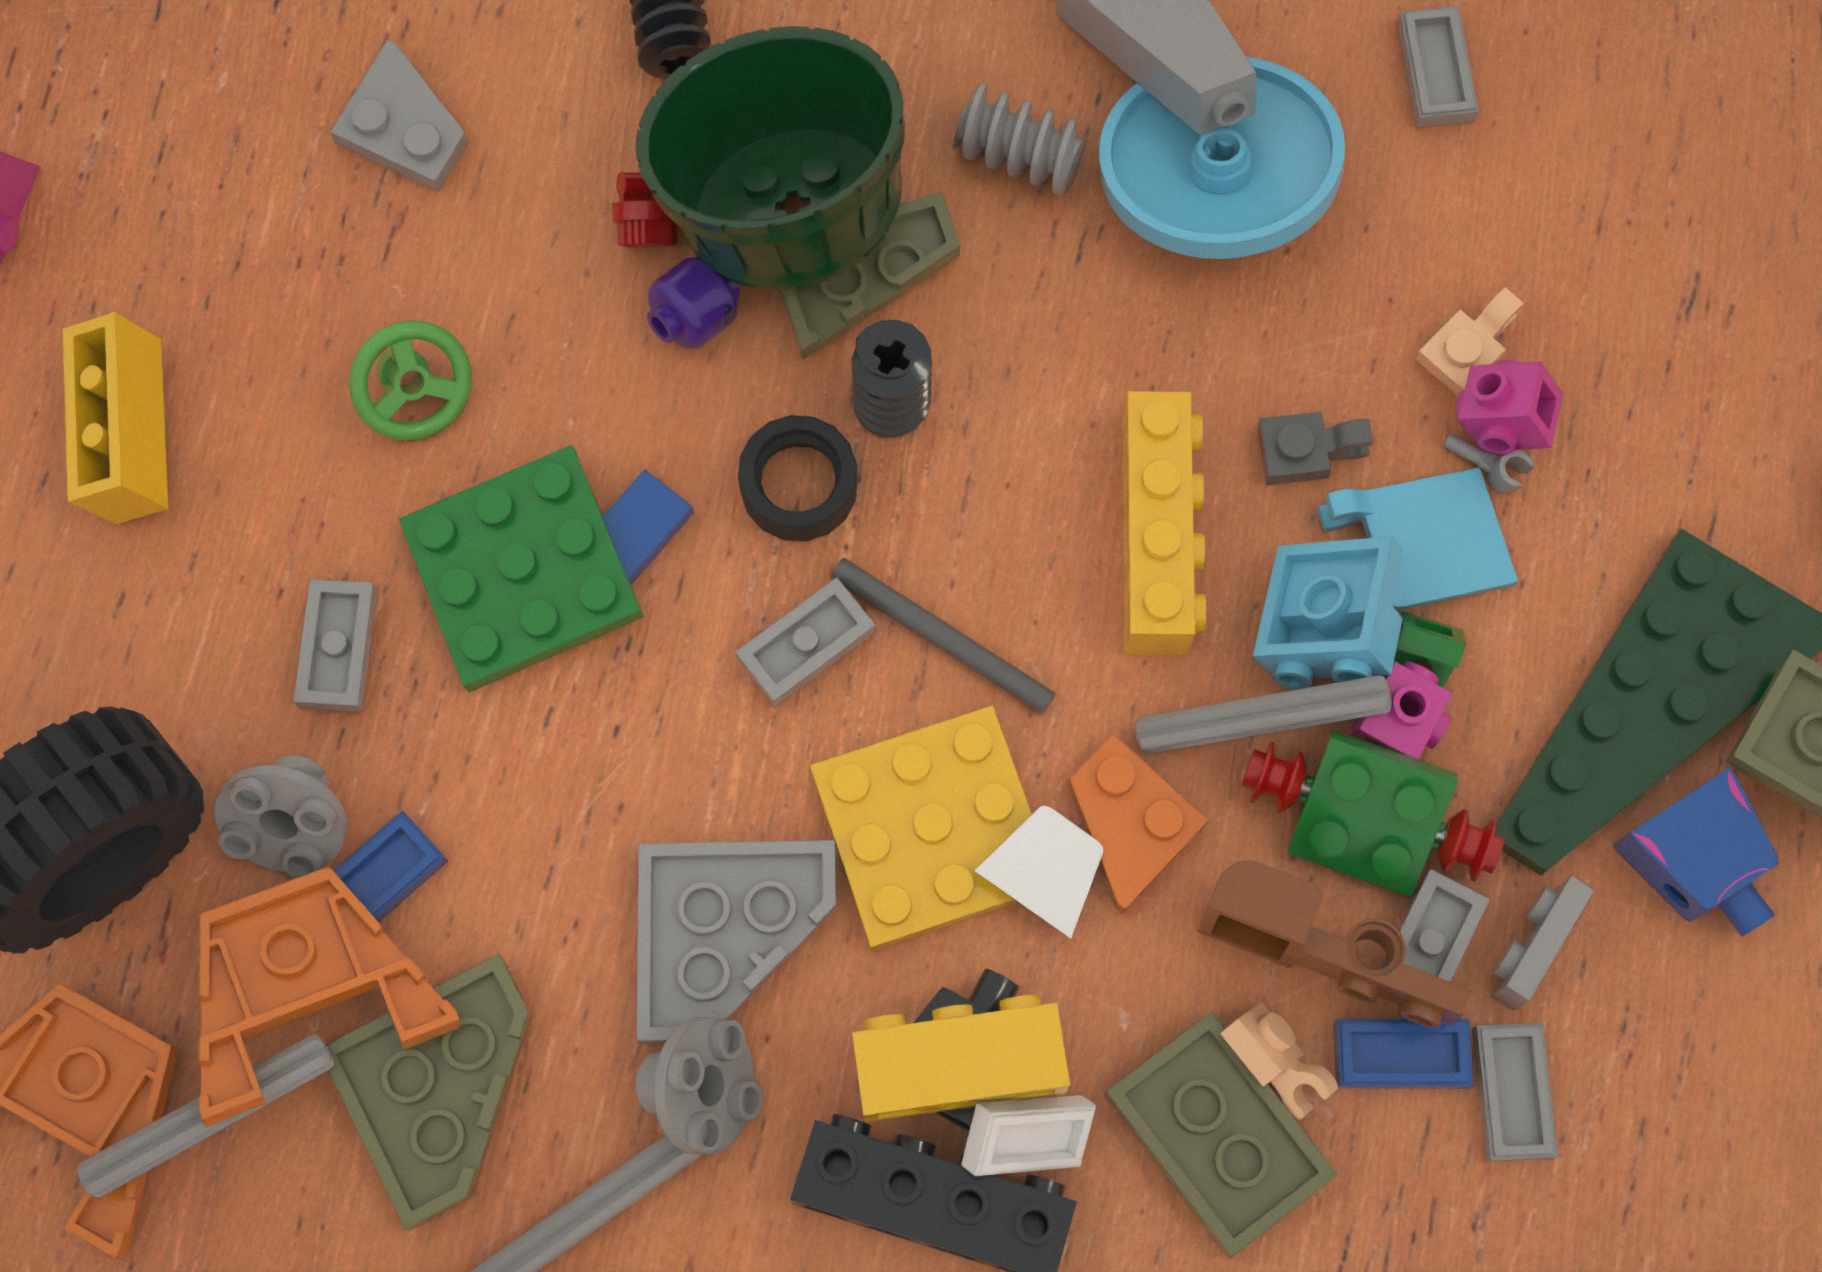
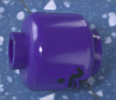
[647,257,739,349]

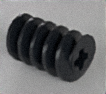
[629,0,711,79]
[851,320,932,438]

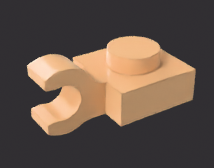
[1415,287,1524,397]
[1220,1002,1339,1120]

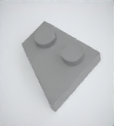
[330,40,468,192]

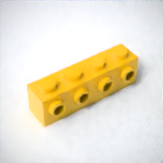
[1122,391,1206,656]

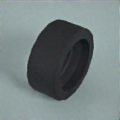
[738,415,858,542]

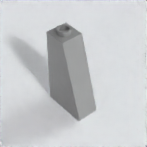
[1056,0,1256,135]

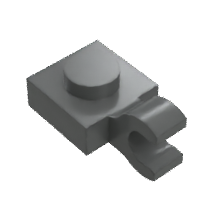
[1258,412,1373,485]

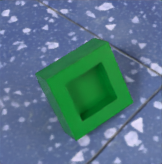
[1394,611,1466,688]

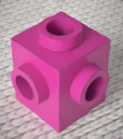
[1456,360,1563,454]
[1347,662,1453,759]

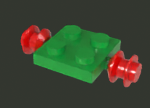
[1241,729,1504,897]

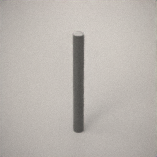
[831,558,1056,714]

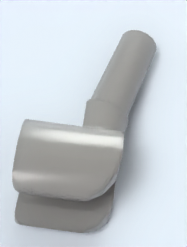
[1443,433,1534,494]

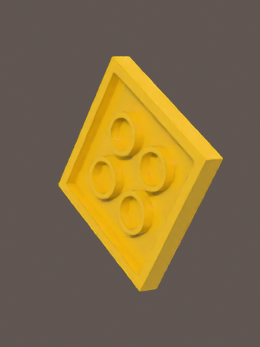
[810,705,1032,952]

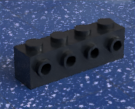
[790,1114,1077,1272]

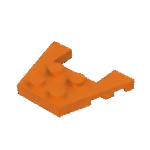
[199,866,460,1127]
[0,983,179,1260]

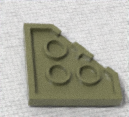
[327,953,532,1231]

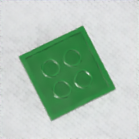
[399,445,645,692]

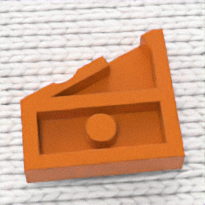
[1068,733,1209,914]

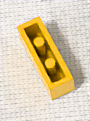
[62,312,168,524]
[852,995,1070,1122]

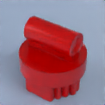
[612,172,677,247]

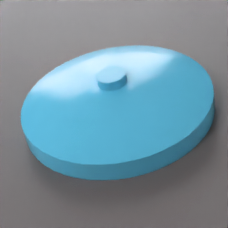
[1099,57,1345,259]

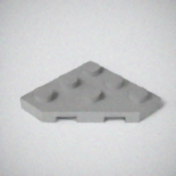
[636,840,836,1044]

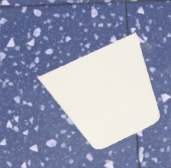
[975,806,1104,939]

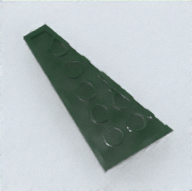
[1495,529,1822,875]

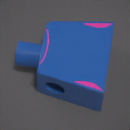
[1613,767,1779,937]

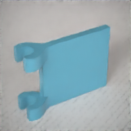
[1316,467,1518,611]

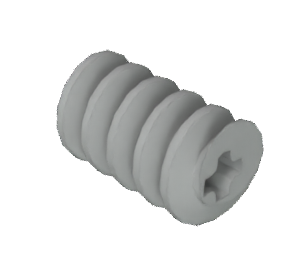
[953,82,1088,196]

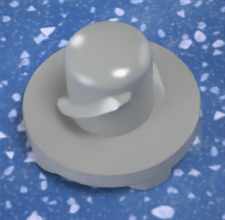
[214,755,348,878]
[636,1017,763,1155]

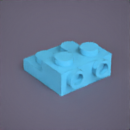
[1253,536,1403,690]

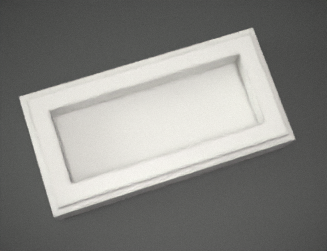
[961,1095,1096,1176]

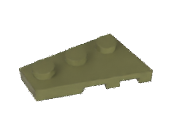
[781,192,960,359]

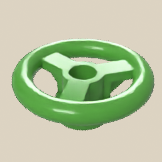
[349,320,472,441]

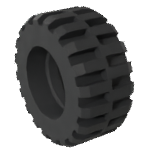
[0,706,204,954]

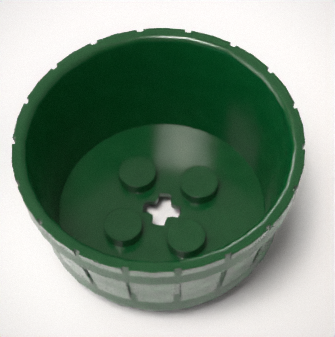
[635,26,905,290]

